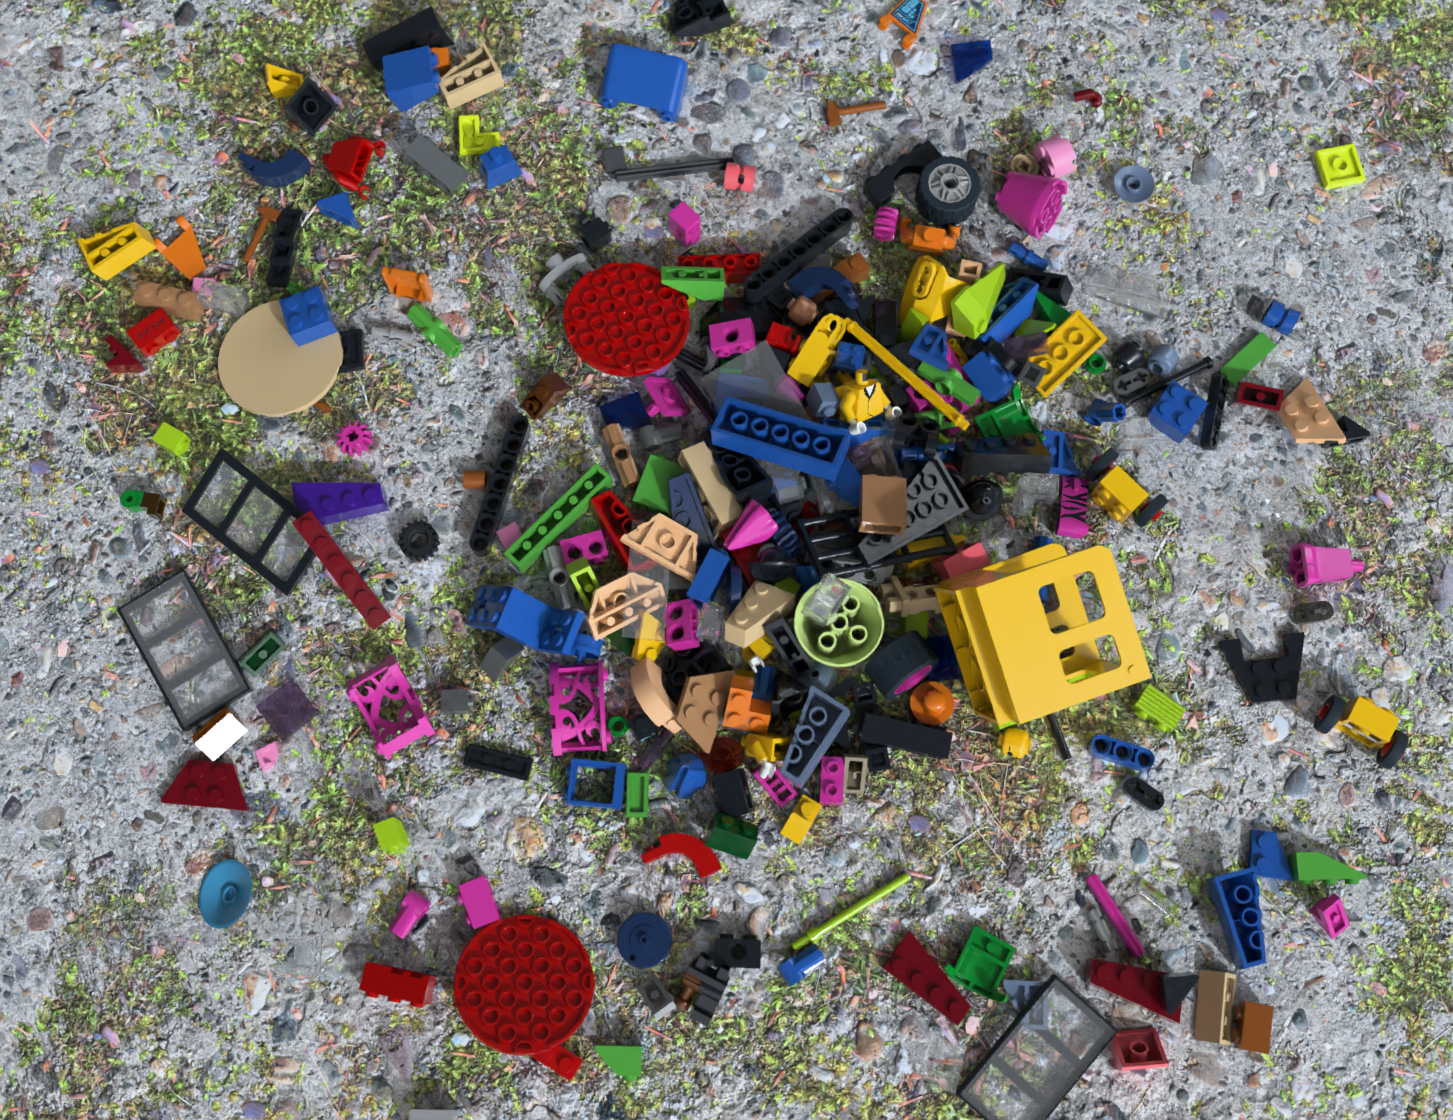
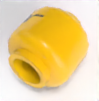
[998,727,1032,758]

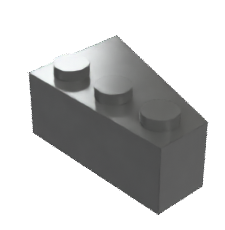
[401,133,469,197]

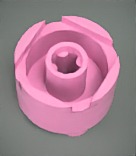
[1031,133,1076,178]

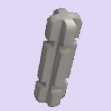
[1087,908,1117,952]

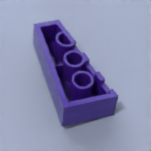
[291,482,389,525]

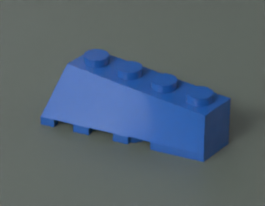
[1206,866,1266,969]

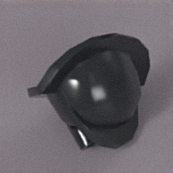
[960,479,1003,521]
[750,542,798,583]

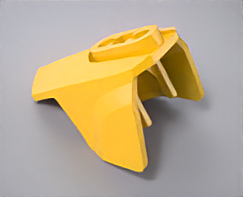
[898,255,972,326]

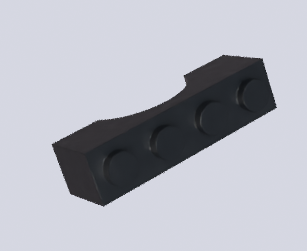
[863,140,942,211]

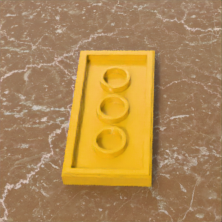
[1025,309,1108,399]

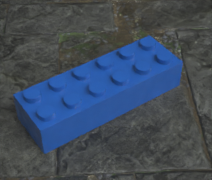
[711,396,850,482]

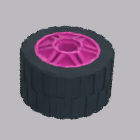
[864,630,939,700]

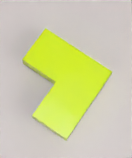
[458,115,500,156]

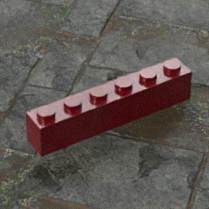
[292,510,391,630]

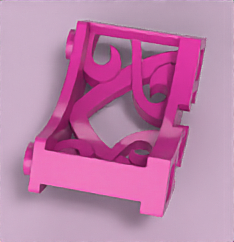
[345,654,436,760]
[549,660,611,756]

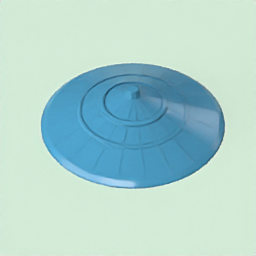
[199,859,252,929]

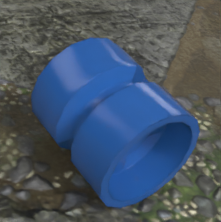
[1260,299,1301,336]

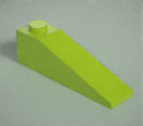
[951,262,1005,340]

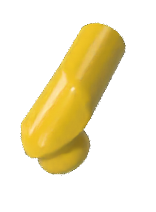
[947,338,969,366]

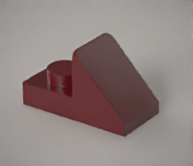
[105,335,146,373]

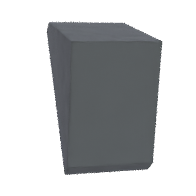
[479,637,525,682]

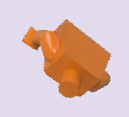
[897,214,961,257]

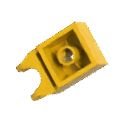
[787,313,846,387]

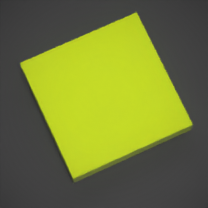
[1313,143,1366,190]

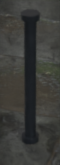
[1120,356,1214,409]

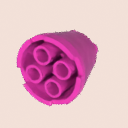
[995,171,1068,239]

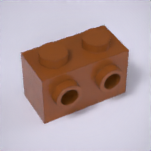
[1232,1001,1274,1054]

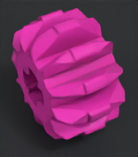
[873,206,899,242]
[336,420,373,457]

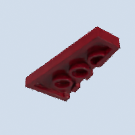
[882,930,971,1026]

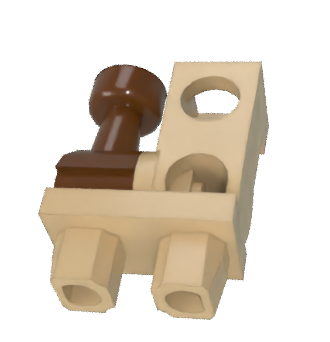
[878,575,942,617]

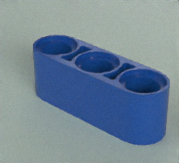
[1087,734,1155,771]

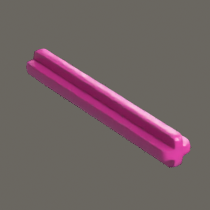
[1085,873,1145,957]

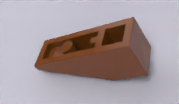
[811,251,870,305]

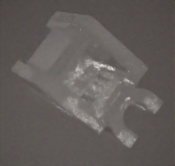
[696,603,725,645]

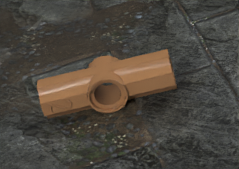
[602,423,641,489]

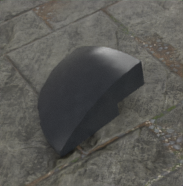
[670,0,734,37]
[663,633,734,706]

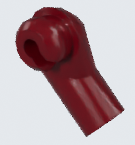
[1073,88,1103,108]

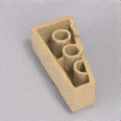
[678,441,744,540]

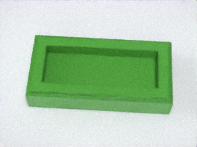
[625,772,649,818]

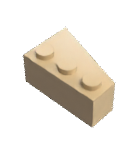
[439,41,504,110]
[725,579,796,648]

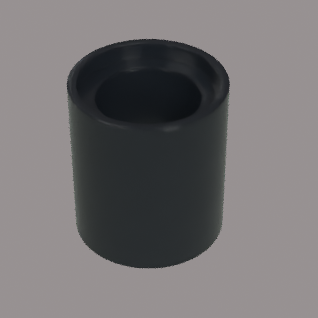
[884,384,911,410]

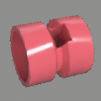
[724,162,756,193]

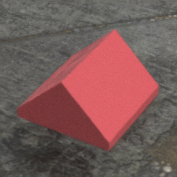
[1110,1028,1169,1071]

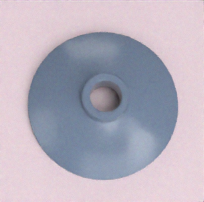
[1113,165,1155,203]
[794,661,838,695]

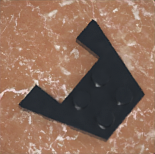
[1218,632,1305,704]

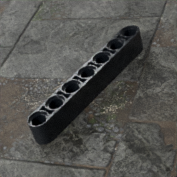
[743,208,853,303]
[469,415,531,557]

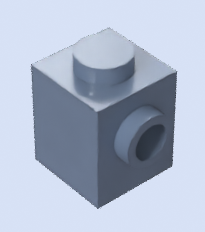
[805,383,841,417]

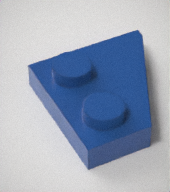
[908,323,949,371]
[1041,429,1081,477]

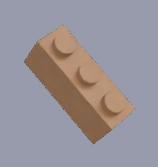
[132,280,206,322]

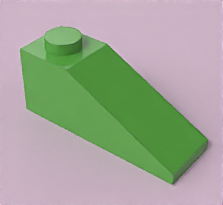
[661,266,725,301]

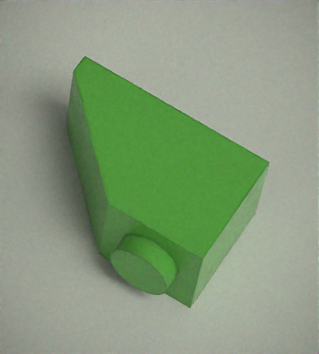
[595,1044,643,1081]

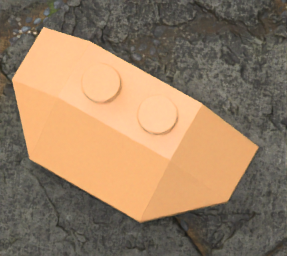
[587,572,668,641]

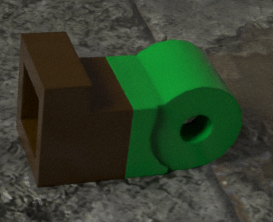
[120,490,167,520]

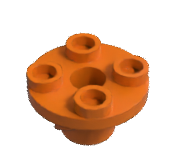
[909,681,954,726]

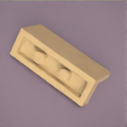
[1194,969,1236,1046]

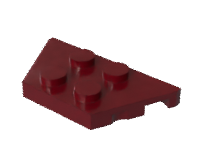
[161,760,249,811]

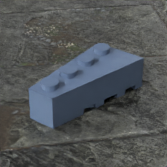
[780,685,850,789]

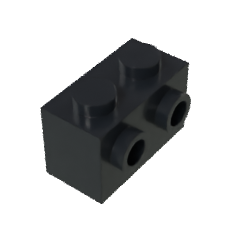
[712,768,756,817]

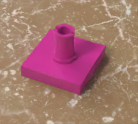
[643,377,691,417]

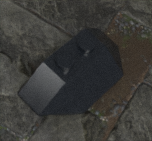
[700,297,782,341]

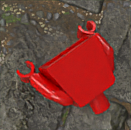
[322,135,386,200]

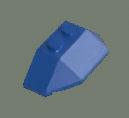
[976,277,1039,342]

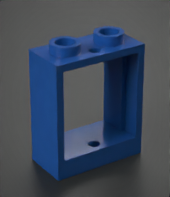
[687,548,730,613]
[563,758,627,811]

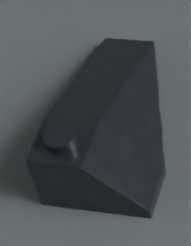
[706,431,773,503]

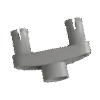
[539,253,594,307]

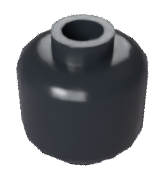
[1112,340,1144,371]

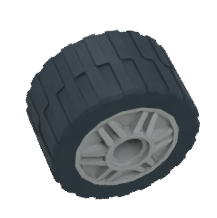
[915,156,981,227]

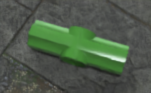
[406,303,463,358]
[917,361,981,407]

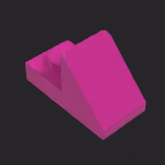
[1309,893,1350,939]

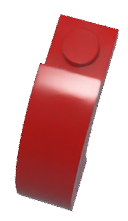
[641,833,722,879]

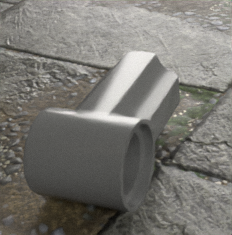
[638,421,683,452]

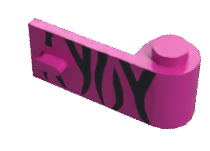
[1055,476,1089,539]

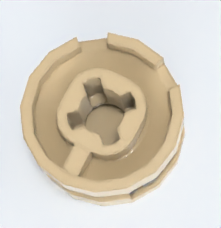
[1008,154,1039,175]

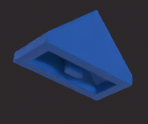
[316,192,358,229]

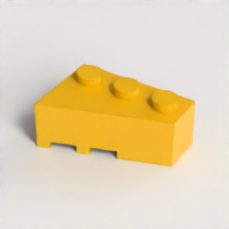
[77,222,157,281]

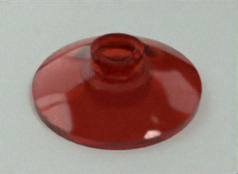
[700,737,744,773]

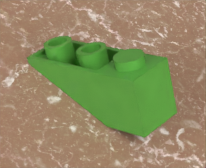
[1288,852,1367,886]

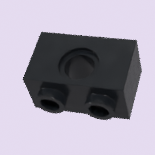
[714,934,761,969]

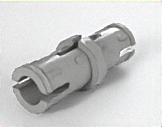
[371,324,416,345]

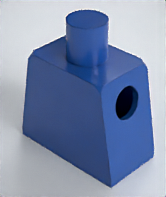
[479,145,523,190]

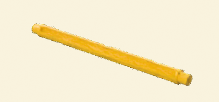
[844,317,970,430]

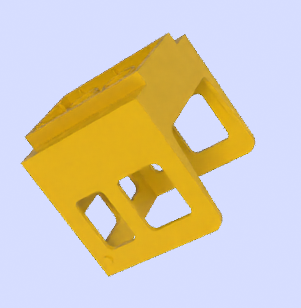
[934,543,1152,725]

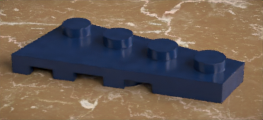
[668,472,717,562]

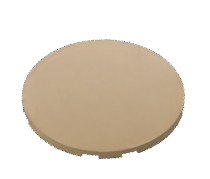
[218,300,343,417]

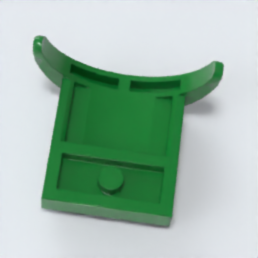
[973,384,1046,441]
[944,926,1016,1003]

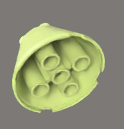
[794,578,884,667]

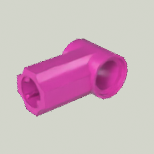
[388,889,432,939]

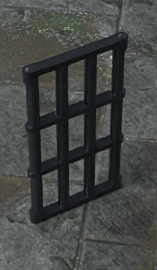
[796,508,957,582]

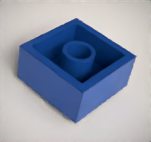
[833,341,866,374]

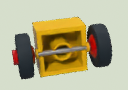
[1085,447,1169,528]
[1313,695,1409,769]

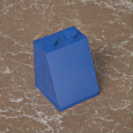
[382,46,441,112]

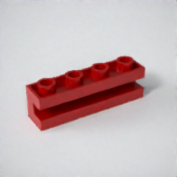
[677,253,761,284]

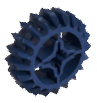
[765,506,802,560]

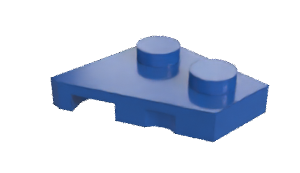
[1248,829,1294,882]

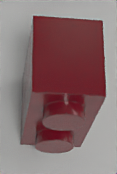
[1233,382,1285,412]

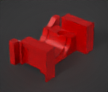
[766,321,802,361]

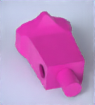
[1288,542,1364,588]

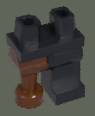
[673,951,731,1027]

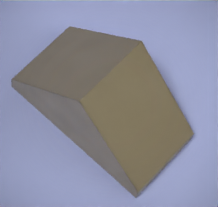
[843,754,868,794]

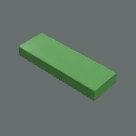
[1218,331,1277,387]

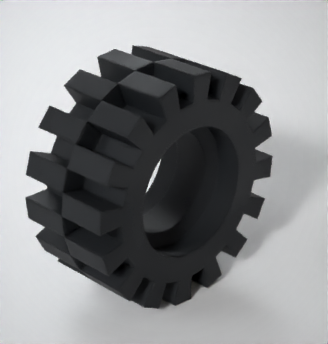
[398,520,440,562]

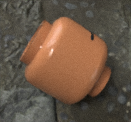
[786,295,818,327]

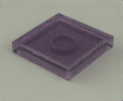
[256,679,320,742]

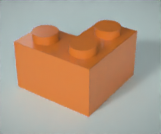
[722,674,771,734]

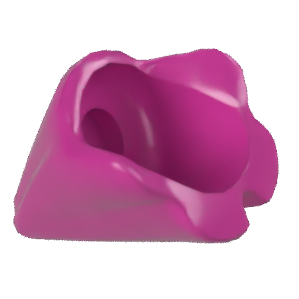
[724,498,778,550]

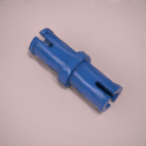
[1007,241,1050,272]

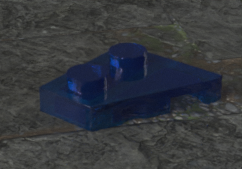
[950,40,993,84]
[599,391,652,429]
[926,636,963,682]

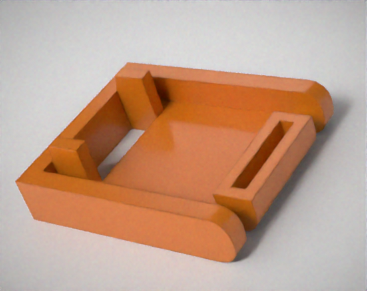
[382,266,434,303]

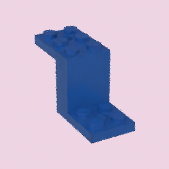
[464,584,585,655]

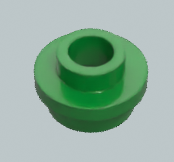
[1085,354,1106,374]
[607,715,629,737]

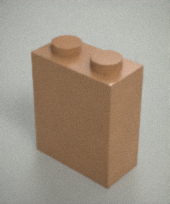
[858,474,907,536]

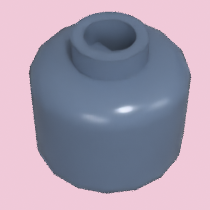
[1146,344,1178,375]

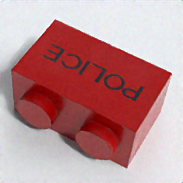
[126,307,181,358]

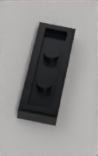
[463,743,534,782]

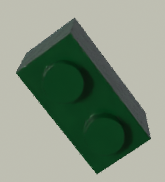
[705,812,758,860]

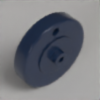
[723,564,745,617]
[617,912,672,969]

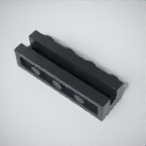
[857,710,953,760]

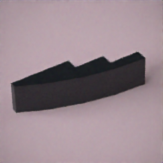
[265,208,303,288]

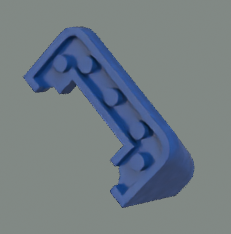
[599,43,689,122]

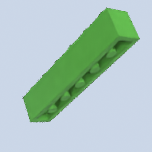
[504,463,613,574]

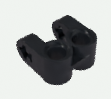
[891,414,941,458]

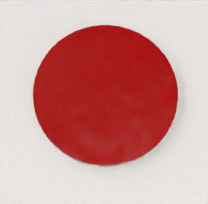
[563,262,690,377]
[454,914,595,1056]

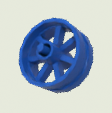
[569,630,603,661]

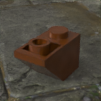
[521,373,570,420]

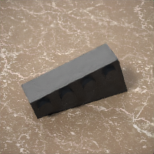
[362,6,455,72]
[952,433,1053,478]

